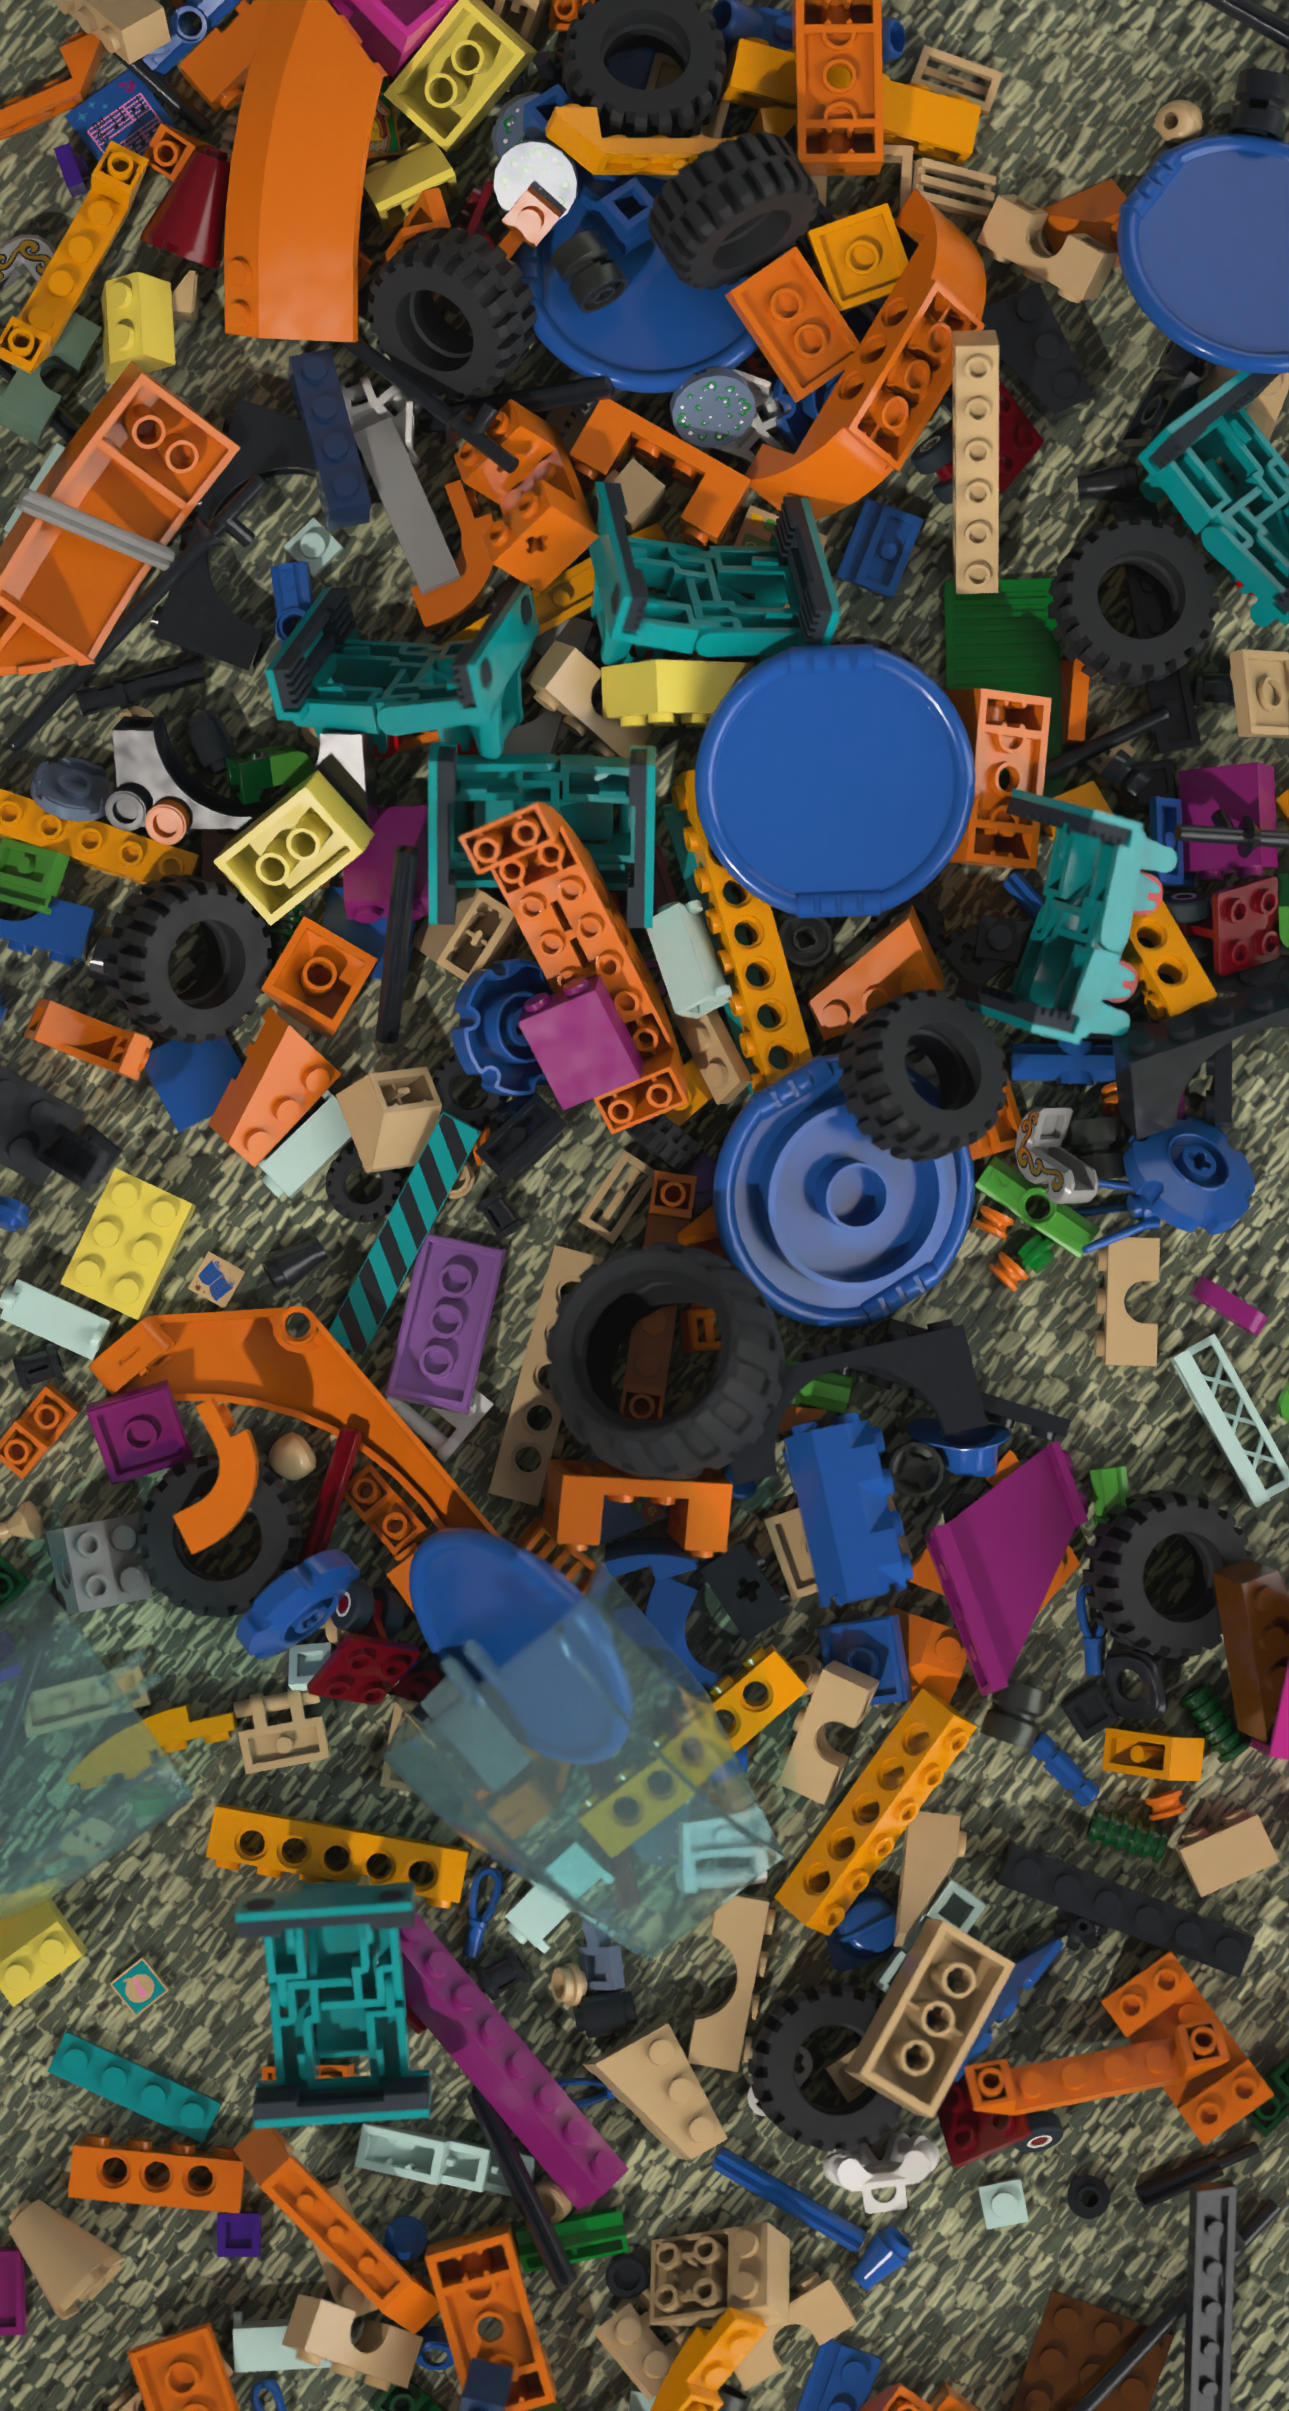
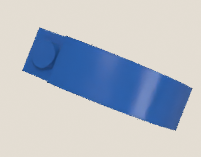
[644,1577,750,1702]

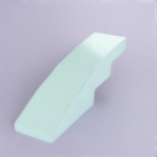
[355,2123,537,2197]

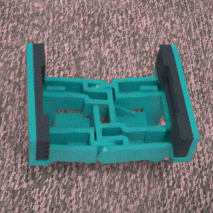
[1137,371,1289,627]
[588,481,841,666]
[265,582,540,760]
[428,742,656,928]
[954,788,1177,1044]
[235,1875,432,2129]

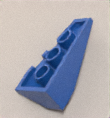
[926,1935,1065,2083]

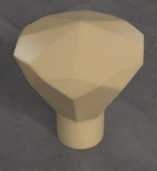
[0,1501,44,1541]

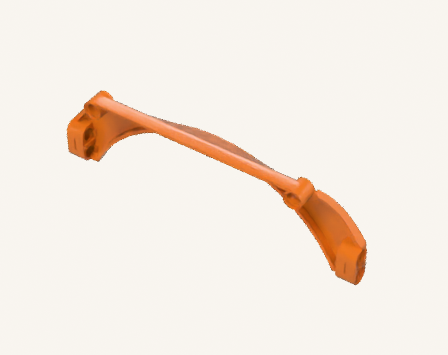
[88,1306,571,1858]

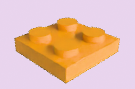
[806,203,908,313]

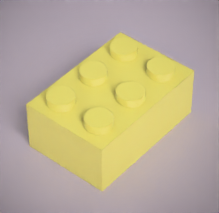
[383,0,538,152]
[601,659,754,728]
[213,770,375,926]
[60,1168,196,1321]

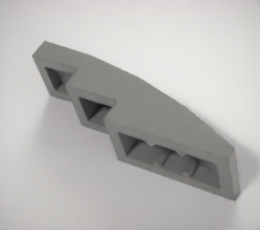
[353,417,461,595]

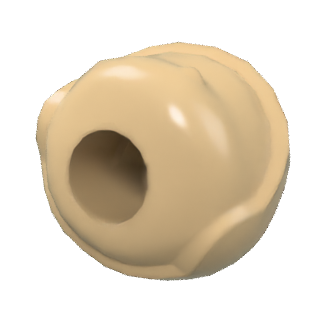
[1154,100,1203,144]
[269,1432,317,1481]

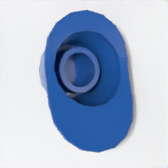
[908,1418,1010,1477]
[826,1887,897,1971]

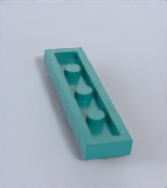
[47,2031,222,2143]

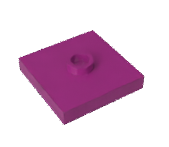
[85,1380,193,1485]

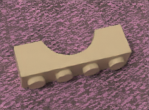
[687,1889,776,2072]

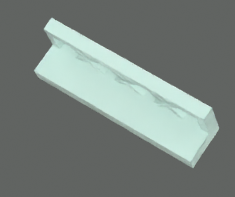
[1169,1333,1289,1508]

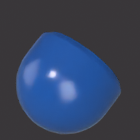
[416,2326,454,2370]

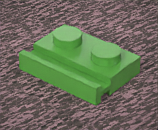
[0,838,70,915]

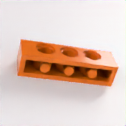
[68,2133,247,2214]

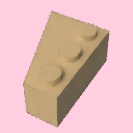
[582,2023,728,2160]

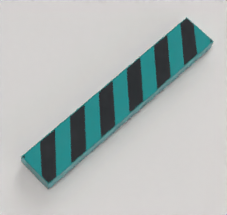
[329,1111,482,1356]

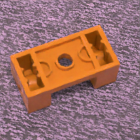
[792,0,884,176]
[454,399,599,593]
[569,399,751,551]
[943,688,1052,869]
[542,1459,733,1558]
[1100,1951,1274,2146]
[425,2221,557,2411]

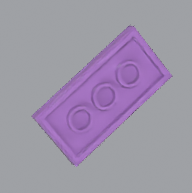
[385,1233,506,1415]

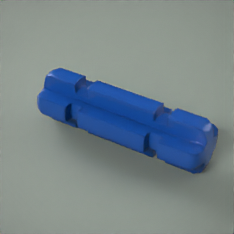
[1028,1733,1100,1807]

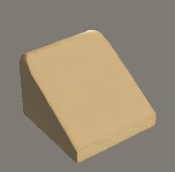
[172,270,201,322]

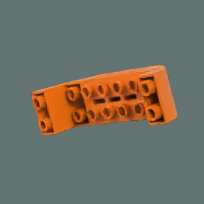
[744,189,986,520]
[458,802,689,1135]

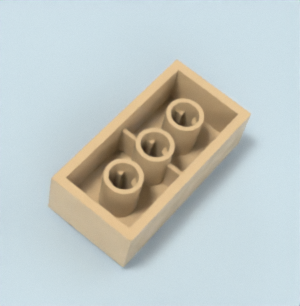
[844,1919,1015,2118]

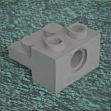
[46,1513,153,1616]

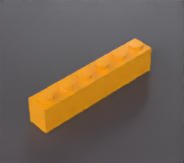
[721,37,981,167]

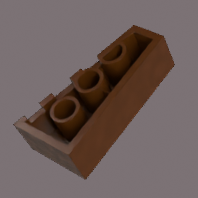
[1213,1558,1289,1744]

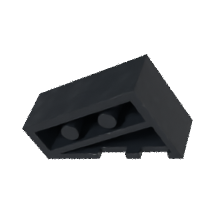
[981,282,1093,424]
[387,1658,534,1797]

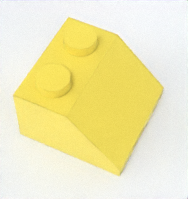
[363,142,459,233]
[100,271,176,384]
[0,1881,88,2007]

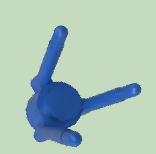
[1073,1179,1162,1253]

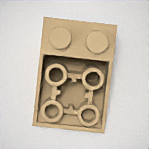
[649,2222,790,2327]

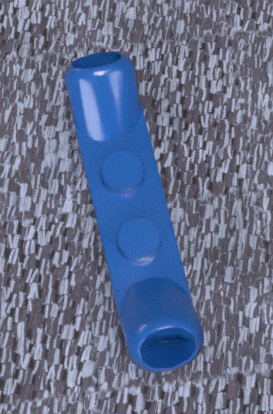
[711,0,906,62]

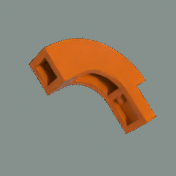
[410,480,495,634]
[23,997,153,1081]
[173,1399,259,1554]

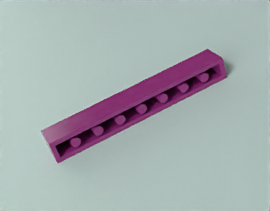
[399,1913,629,2210]

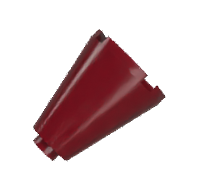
[140,145,231,270]

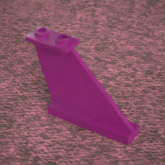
[923,1441,1089,1697]

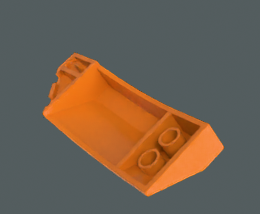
[224,0,388,342]
[0,361,240,676]

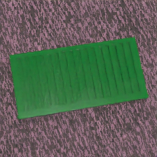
[944,577,1063,798]

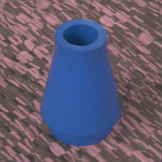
[851,2226,913,2290]

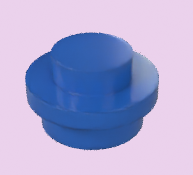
[0,1196,30,1232]
[384,2216,428,2260]

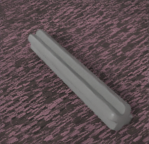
[17,488,175,571]

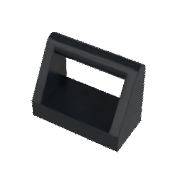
[475,1093,571,1189]

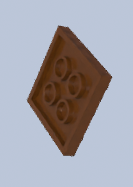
[1009,2289,1174,2411]

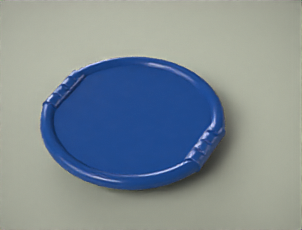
[1117,133,1289,374]
[516,175,784,393]
[695,644,975,918]
[713,1054,975,1328]
[409,1528,630,1763]

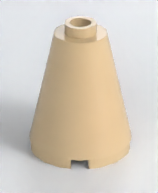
[8,2199,125,2321]

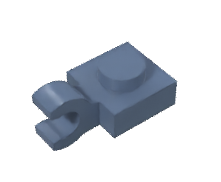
[578,1913,625,1990]

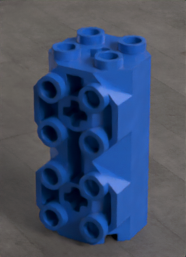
[784,1413,913,1608]

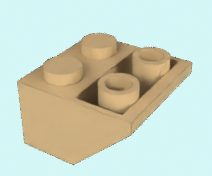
[412,888,519,981]
[336,1066,442,1173]

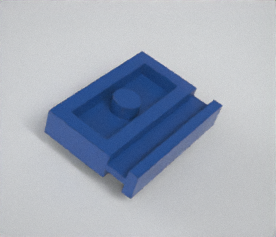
[836,497,924,600]
[796,2339,882,2411]

